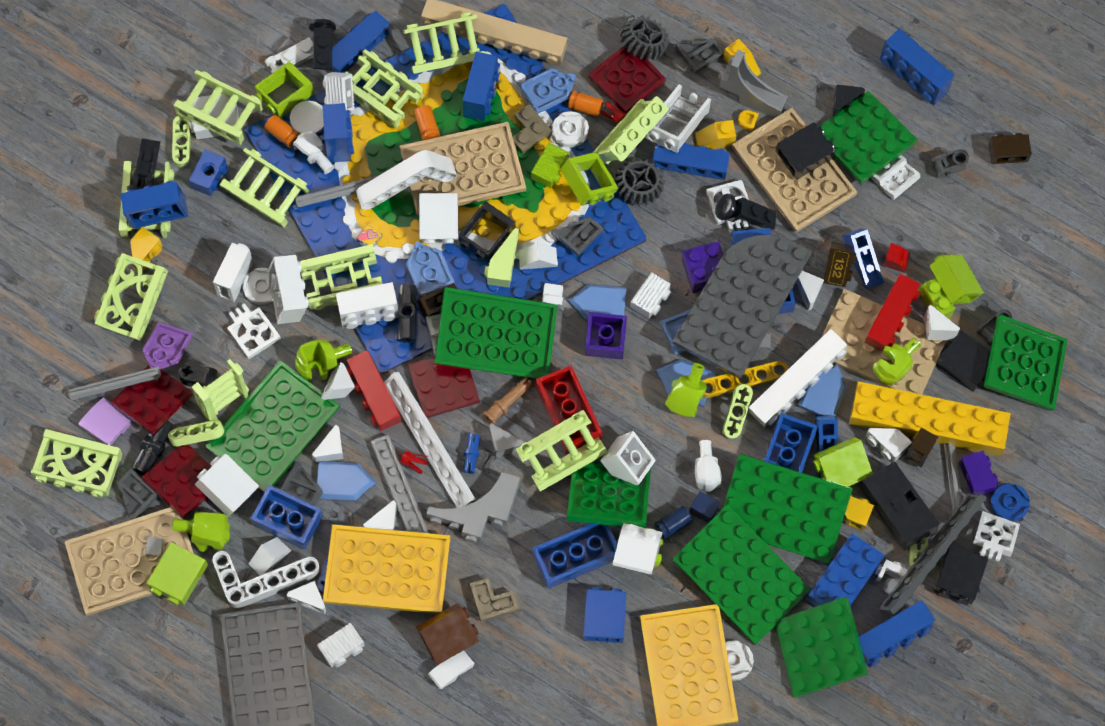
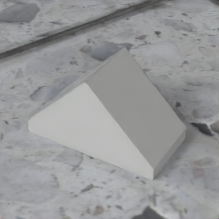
[489,423,525,458]

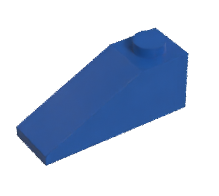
[843,229,884,289]
[815,415,839,478]

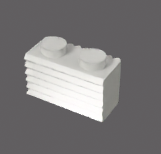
[323,72,355,111]
[630,272,671,319]
[317,623,365,668]

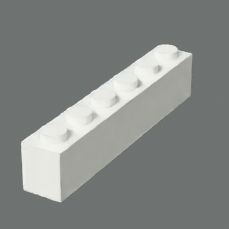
[749,329,847,428]

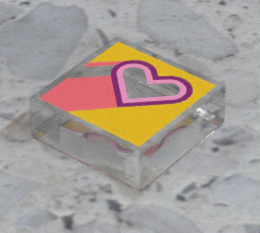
[356,224,383,247]

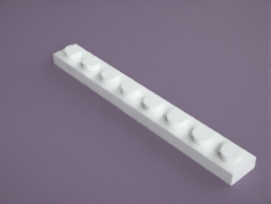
[384,372,476,508]

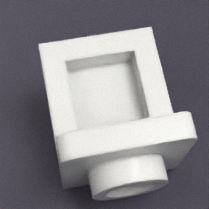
[542,283,563,305]
[875,559,908,582]

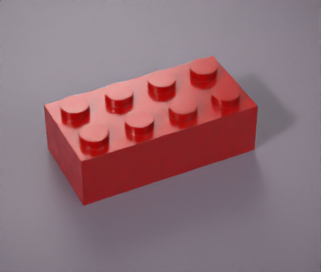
[536,365,602,454]

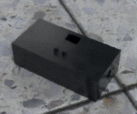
[860,461,939,551]

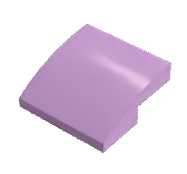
[78,397,133,446]

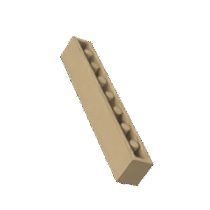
[421,0,568,65]

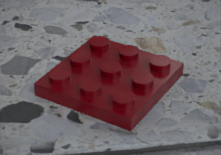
[588,47,666,114]
[408,357,480,418]
[111,365,193,435]
[142,444,212,519]

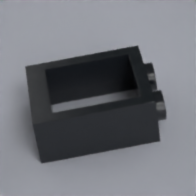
[458,201,516,262]

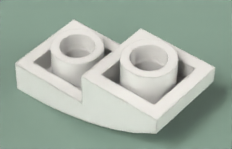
[428,651,475,690]

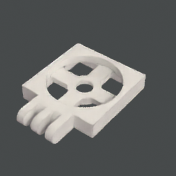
[706,180,749,233]
[227,303,281,359]
[973,511,1020,562]

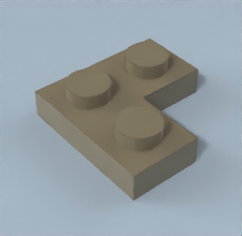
[513,104,552,154]
[470,578,519,622]

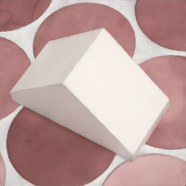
[518,242,558,270]
[796,271,824,311]
[924,305,960,341]
[321,363,355,400]
[312,425,344,463]
[363,500,397,530]
[249,537,291,576]
[287,581,326,615]

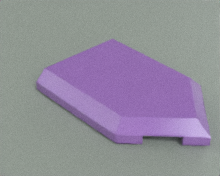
[142,321,193,369]

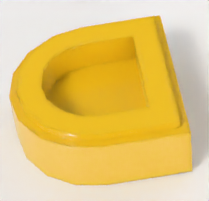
[738,110,759,132]

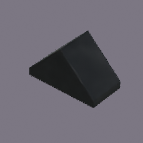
[833,84,865,116]

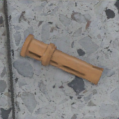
[482,377,533,424]

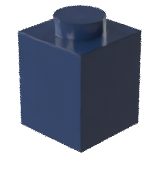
[689,491,721,523]

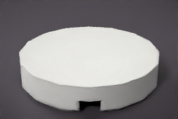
[290,101,324,134]
[552,111,589,148]
[243,268,273,305]
[725,641,754,681]

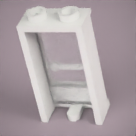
[645,85,711,153]

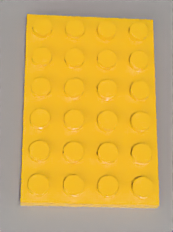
[323,524,450,614]
[640,604,738,726]

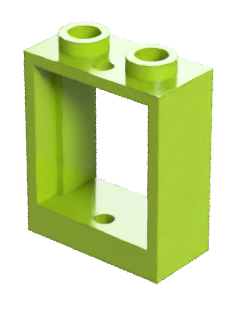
[255,61,315,118]
[560,152,618,206]

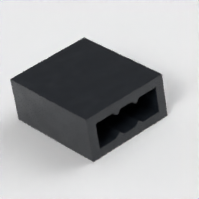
[775,122,835,180]
[936,331,990,392]
[934,543,988,605]

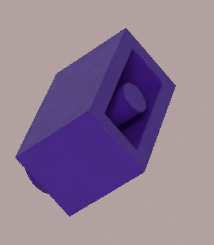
[959,450,998,495]

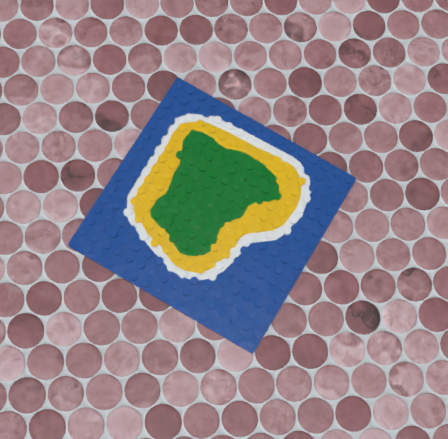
[246,4,646,374]

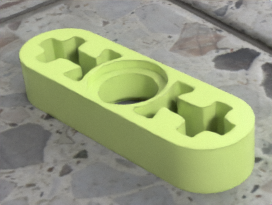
[172,115,191,168]
[722,384,753,438]
[168,420,225,446]

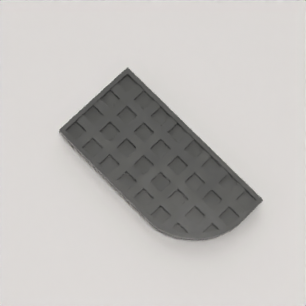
[673,235,812,379]
[220,602,316,726]

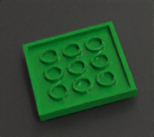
[819,91,918,184]
[984,315,1068,411]
[567,461,651,528]
[776,597,869,698]

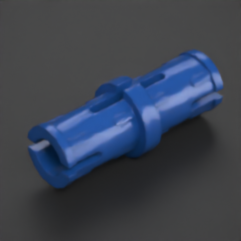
[463,433,480,474]

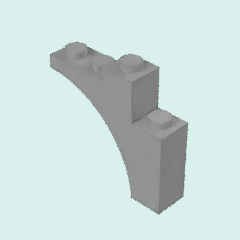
[718,50,788,118]
[427,472,520,543]

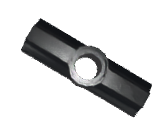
[398,284,416,343]
[132,420,173,476]

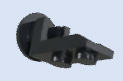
[309,19,336,70]
[127,138,161,191]
[715,193,776,230]

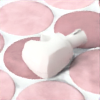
[293,130,335,174]
[694,440,722,492]

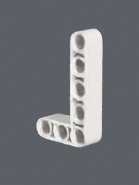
[356,150,457,210]
[213,551,320,609]

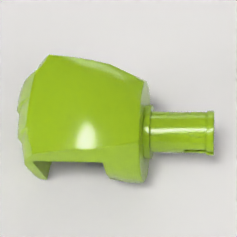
[873,337,921,386]
[295,340,352,380]
[665,363,707,417]
[172,512,230,552]

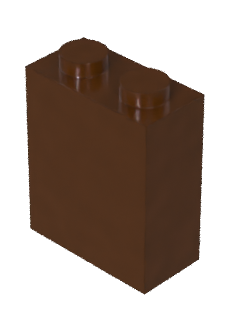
[416,603,479,665]

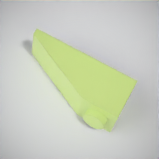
[484,228,519,288]

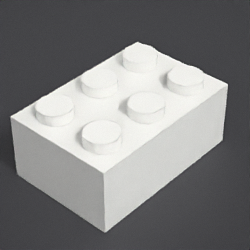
[267,255,309,324]
[336,282,399,329]

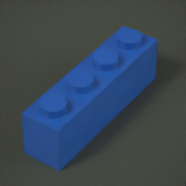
[330,10,392,73]
[653,143,730,180]

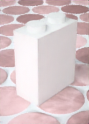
[190,94,239,139]
[419,193,458,244]
[213,243,253,303]
[195,453,259,517]

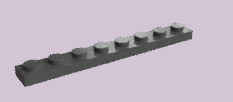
[879,494,985,616]

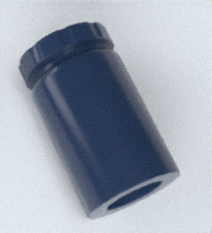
[654,506,693,539]

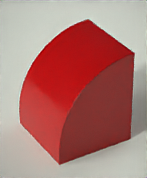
[883,243,910,273]

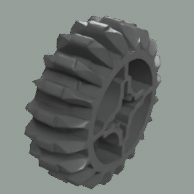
[620,15,669,61]
[614,157,665,206]

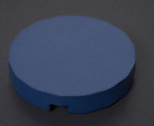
[990,483,1030,522]

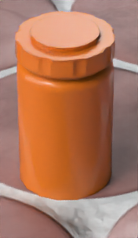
[568,91,604,117]
[414,105,440,141]
[264,115,300,148]

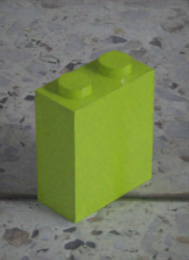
[930,254,984,304]
[813,437,873,487]
[147,542,208,606]

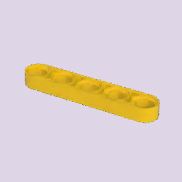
[703,361,788,398]

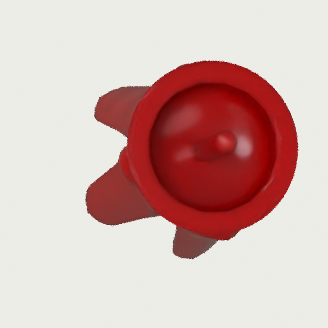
[600,99,626,124]
[399,450,428,474]

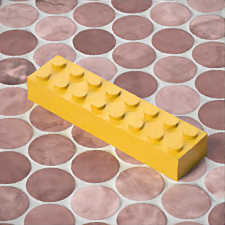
[849,381,1011,456]

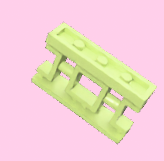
[345,49,423,129]
[300,244,383,310]

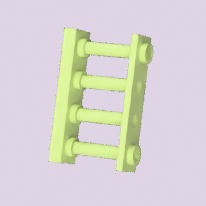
[403,12,485,74]
[173,70,263,145]
[220,148,309,228]
[119,161,174,238]
[192,359,249,421]
[516,410,608,491]

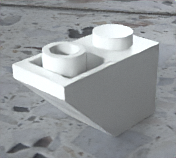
[865,428,912,463]

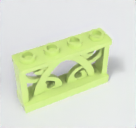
[593,96,669,165]
[94,253,168,342]
[31,429,123,498]

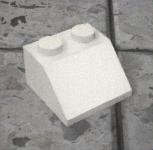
[600,431,656,485]
[613,523,662,574]

